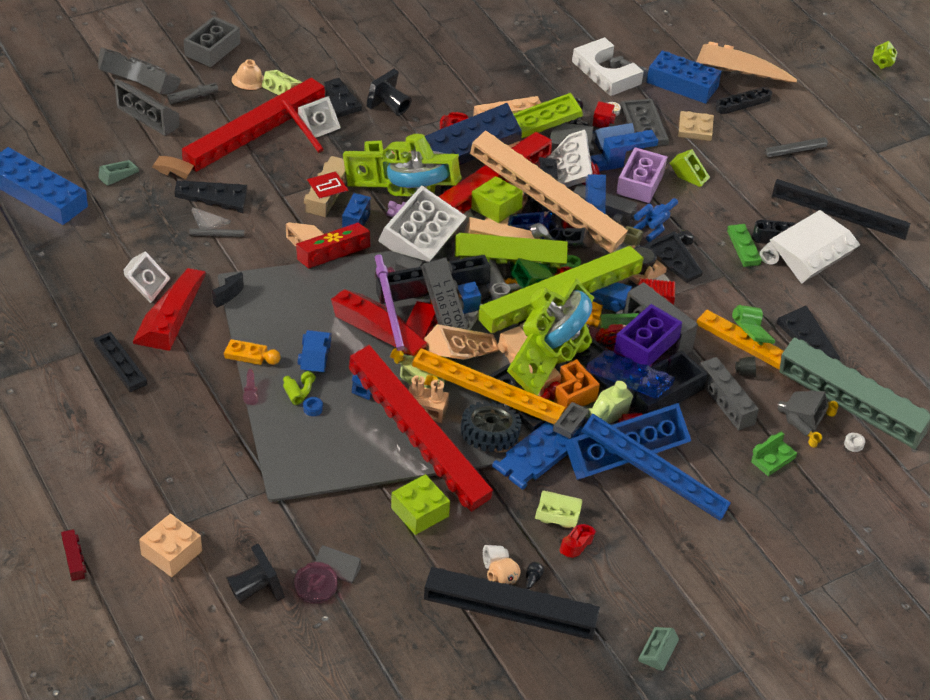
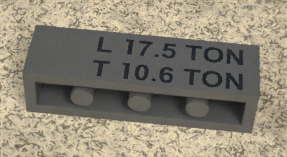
[421,258,470,330]

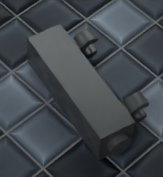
[573,184,638,226]

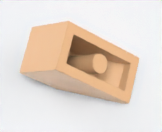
[286,222,324,246]

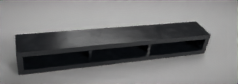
[424,567,600,640]

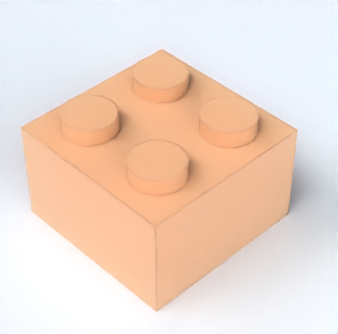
[139,514,202,577]

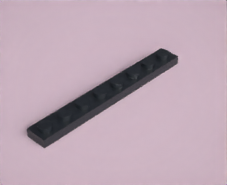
[772,179,911,240]

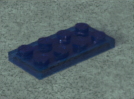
[586,350,675,399]

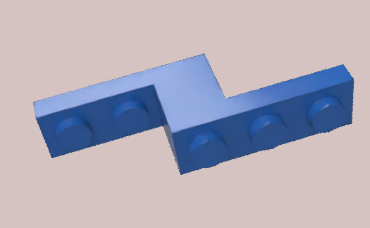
[590,130,658,171]

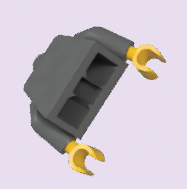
[778,390,839,448]

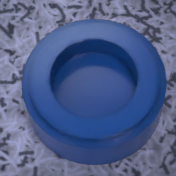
[303,397,323,416]

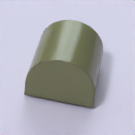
[623,226,643,247]

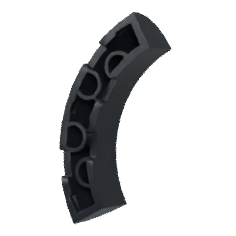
[530,198,595,249]

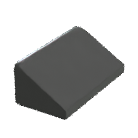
[313,545,361,584]

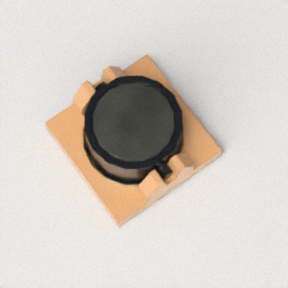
[628,246,667,286]

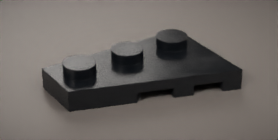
[324,78,362,118]
[644,231,703,283]

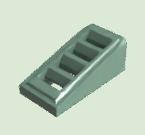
[98,160,139,186]

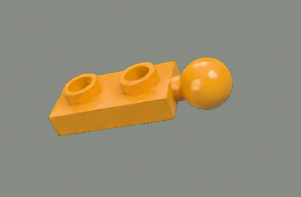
[224,339,281,365]

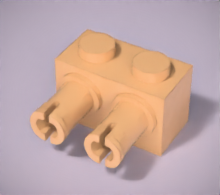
[408,375,449,423]

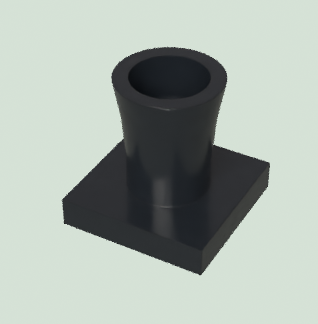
[366,68,412,116]
[226,543,285,604]

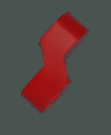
[559,524,596,558]

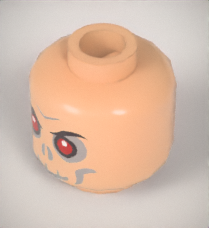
[487,558,520,585]

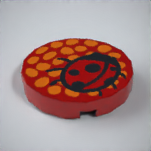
[595,324,626,351]

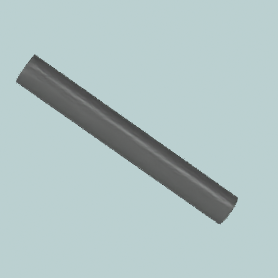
[189,229,244,237]

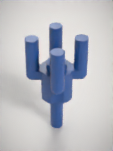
[633,198,678,242]

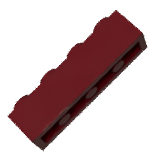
[61,529,87,581]

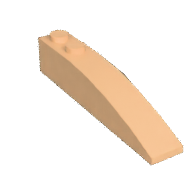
[696,42,797,83]

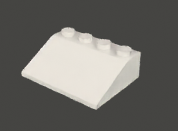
[378,185,467,262]
[770,210,860,284]

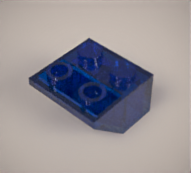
[508,211,552,240]

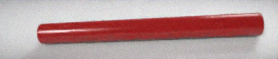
[281,99,324,153]

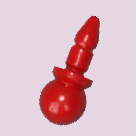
[541,381,561,400]

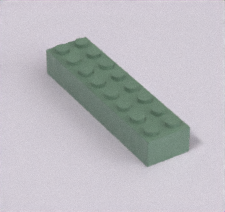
[779,337,930,450]

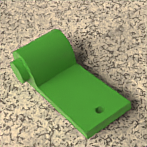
[732,305,775,345]

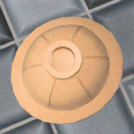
[231,59,264,90]

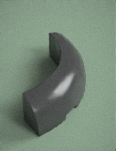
[98,47,181,94]

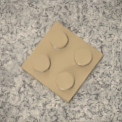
[678,111,714,141]

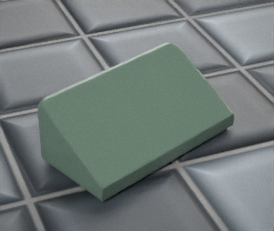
[638,627,679,671]

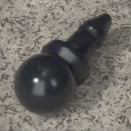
[526,562,544,589]

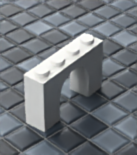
[572,37,643,96]

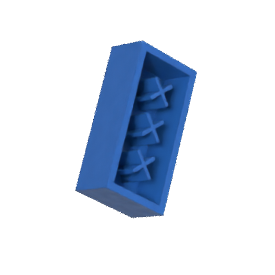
[647,51,721,104]

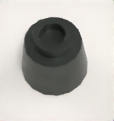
[735,356,756,377]

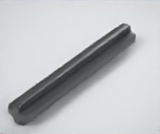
[765,137,828,157]

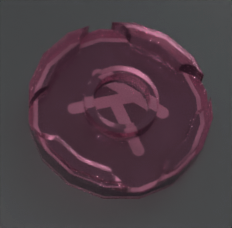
[294,562,337,604]

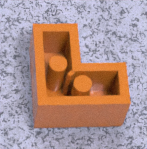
[554,359,600,410]

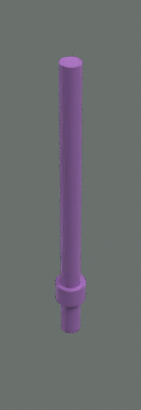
[375,255,404,351]

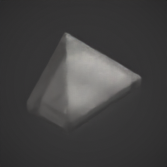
[192,208,231,229]

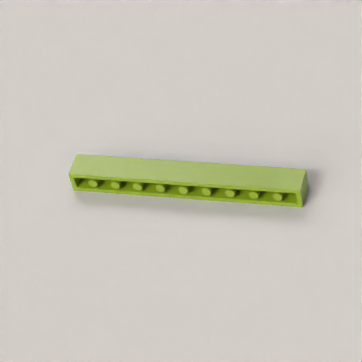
[478,246,644,334]

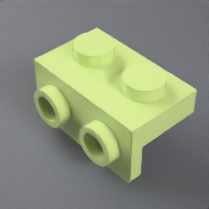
[535,491,582,528]

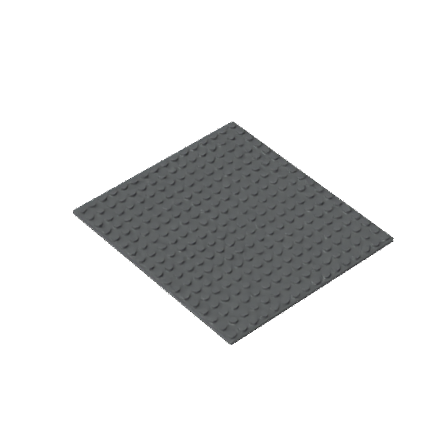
[218,242,616,502]

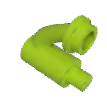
[283,371,316,405]

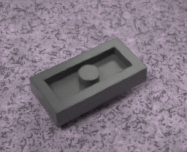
[553,402,589,439]

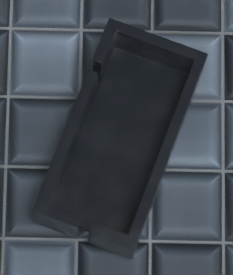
[623,350,708,415]

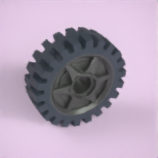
[461,401,521,452]

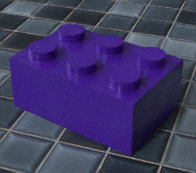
[615,304,682,369]

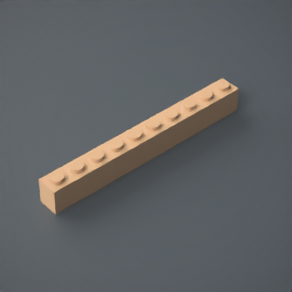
[470,130,628,253]

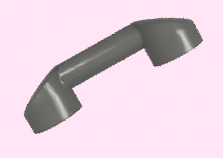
[610,56,648,83]
[531,223,553,240]

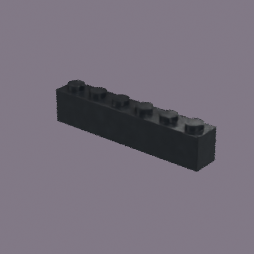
[376,254,490,304]

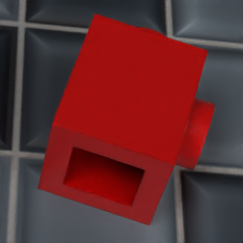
[592,101,616,128]

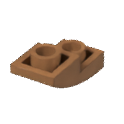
[152,156,194,180]

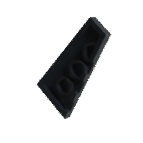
[174,180,248,213]
[777,305,840,361]

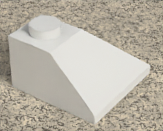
[124,251,170,303]

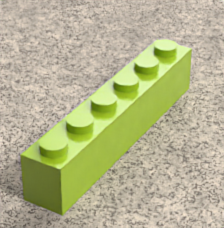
[455,233,568,268]

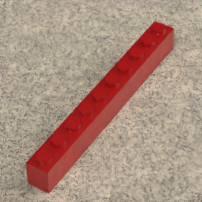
[182,77,325,172]
[438,132,552,214]
[349,345,493,512]

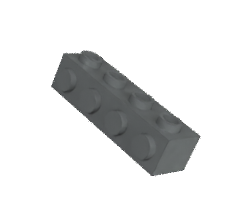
[700,357,759,431]

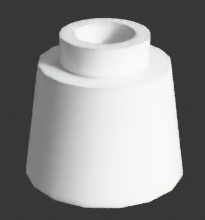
[760,242,780,265]
[483,545,509,569]

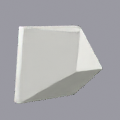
[298,96,341,138]

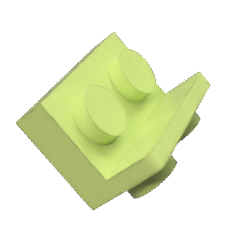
[262,70,302,95]

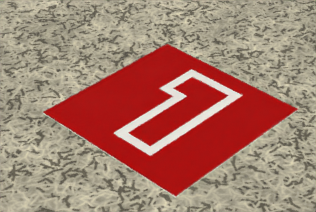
[307,171,348,199]

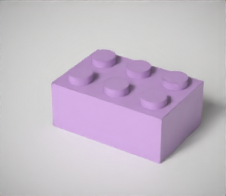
[616,148,667,203]

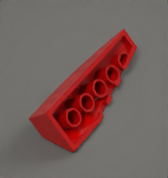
[133,268,206,351]
[331,289,427,356]

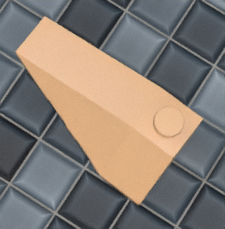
[424,324,499,360]

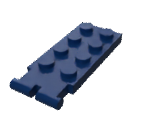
[492,421,584,490]

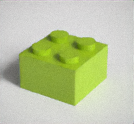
[472,176,523,223]
[391,474,450,535]

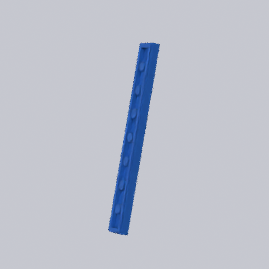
[581,413,731,521]

